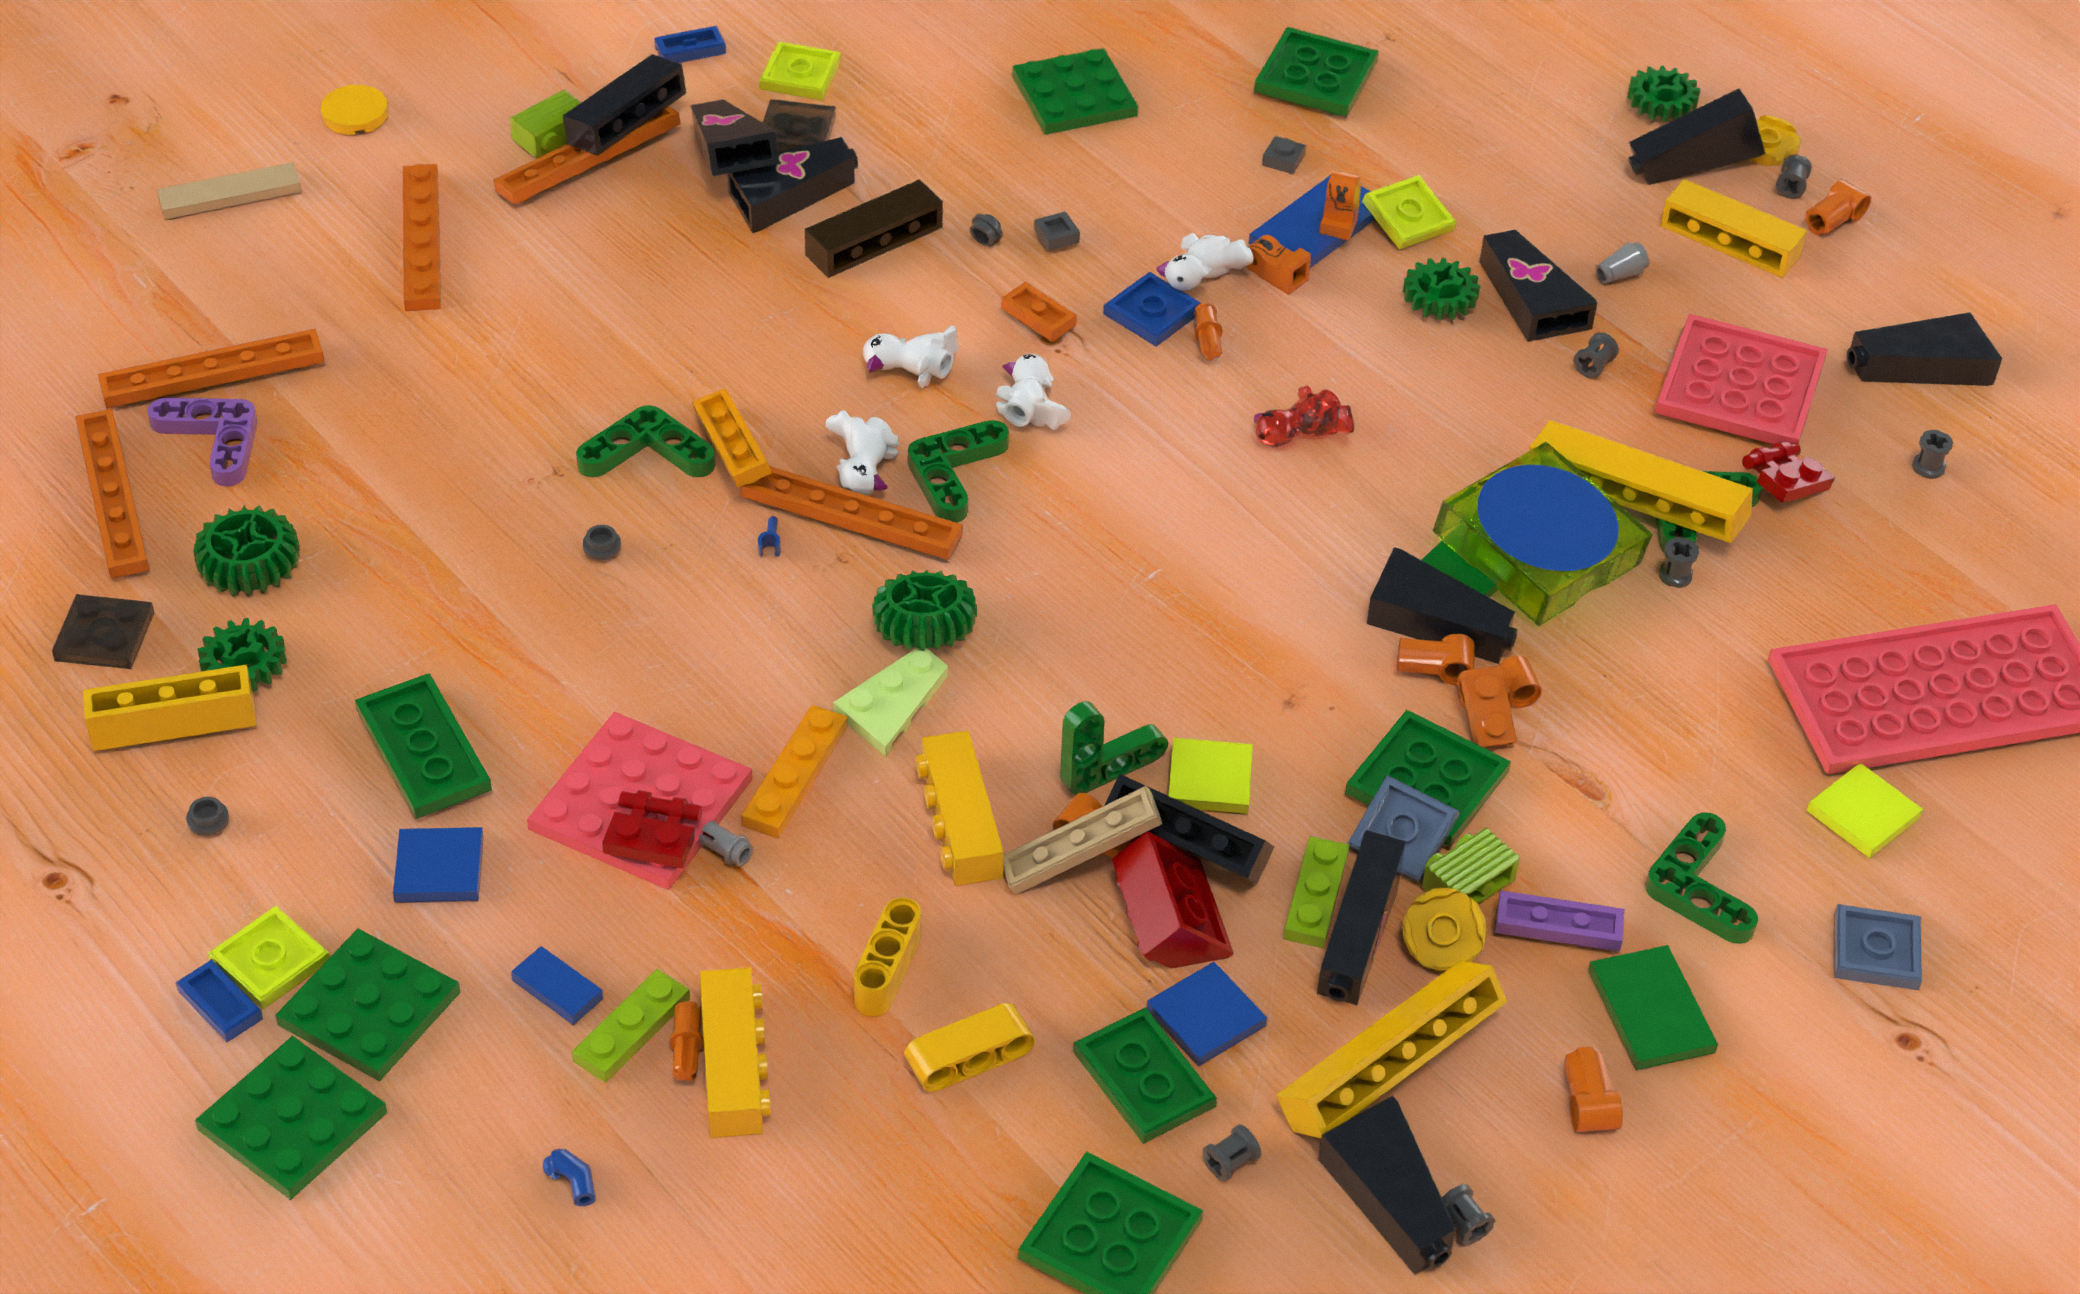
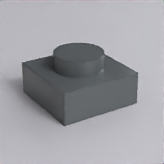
[1262,136,1306,174]
[1034,211,1080,251]

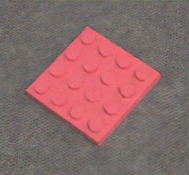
[1655,313,1828,444]
[527,711,753,890]

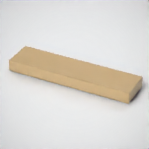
[157,162,302,220]
[1003,786,1163,895]

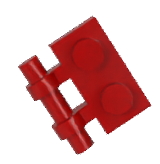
[1742,441,1835,503]
[602,790,702,869]

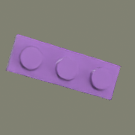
[1495,890,1625,952]

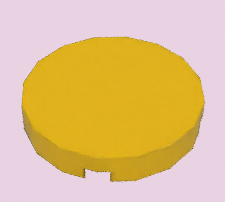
[320,84,388,135]
[1748,115,1802,166]
[1402,888,1487,972]

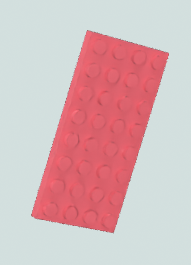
[1768,604,2080,775]

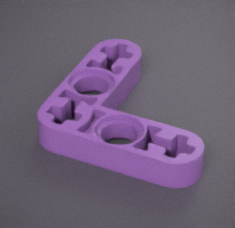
[147,398,257,487]

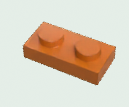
[1001,282,1077,342]
[1459,665,1517,749]

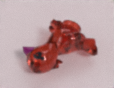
[1254,385,1355,447]

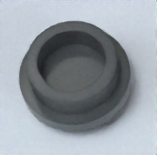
[970,214,1003,246]
[583,525,621,560]
[186,797,229,836]

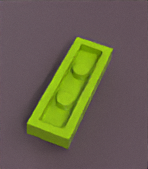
[1283,836,1350,948]
[572,969,690,1083]

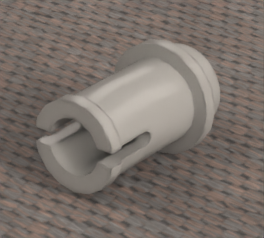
[699,821,753,866]

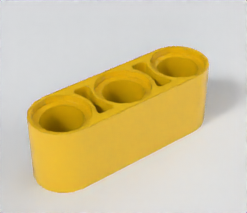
[853,897,921,1017]
[904,1003,1036,1092]

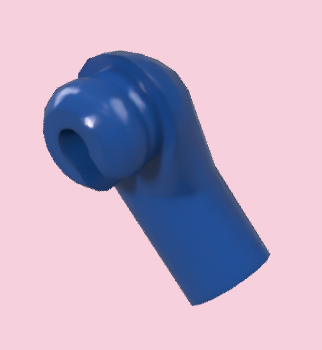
[543,1149,596,1206]

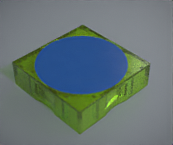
[1433,442,1653,627]

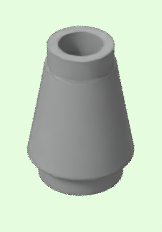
[1595,242,1649,284]

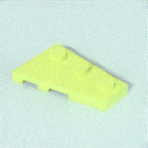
[833,648,948,757]

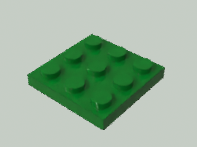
[1254,27,1379,117]
[1012,48,1138,135]
[1345,709,1511,847]
[275,928,461,1082]
[195,1035,387,1200]
[1018,1151,1203,1294]

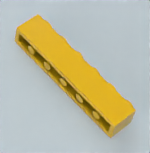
[1529,420,1753,544]
[1276,961,1508,1138]

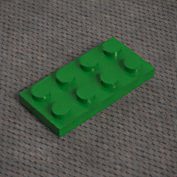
[355,673,492,819]

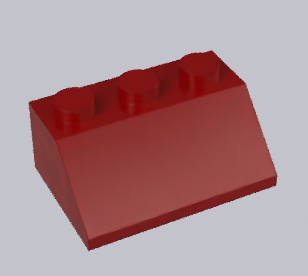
[1111,831,1234,969]

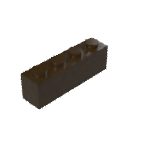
[805,179,943,278]

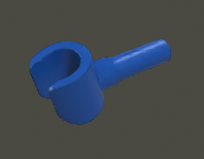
[758,516,781,556]

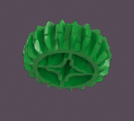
[193,505,300,596]
[872,569,977,651]

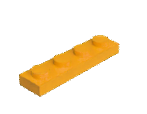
[692,388,772,488]
[741,704,848,839]

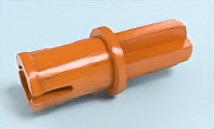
[1194,302,1223,361]
[669,1001,704,1082]

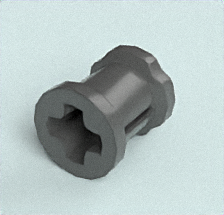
[1776,154,1812,199]
[1573,332,1619,378]
[1912,430,1953,479]
[1659,537,1699,588]
[1202,1124,1261,1182]
[1442,1184,1495,1245]

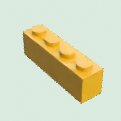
[1660,179,1808,278]
[83,665,257,751]
[915,730,1004,886]
[700,967,771,1138]

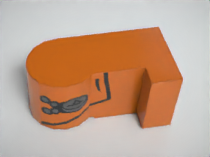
[1319,170,1361,241]
[1246,235,1311,295]

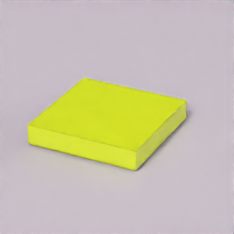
[759,42,841,101]
[1362,175,1457,250]
[1168,738,1253,814]
[1807,764,1923,859]
[208,906,330,1010]

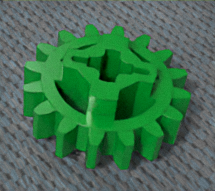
[1627,66,1701,122]
[1403,258,1480,320]
[198,618,287,692]

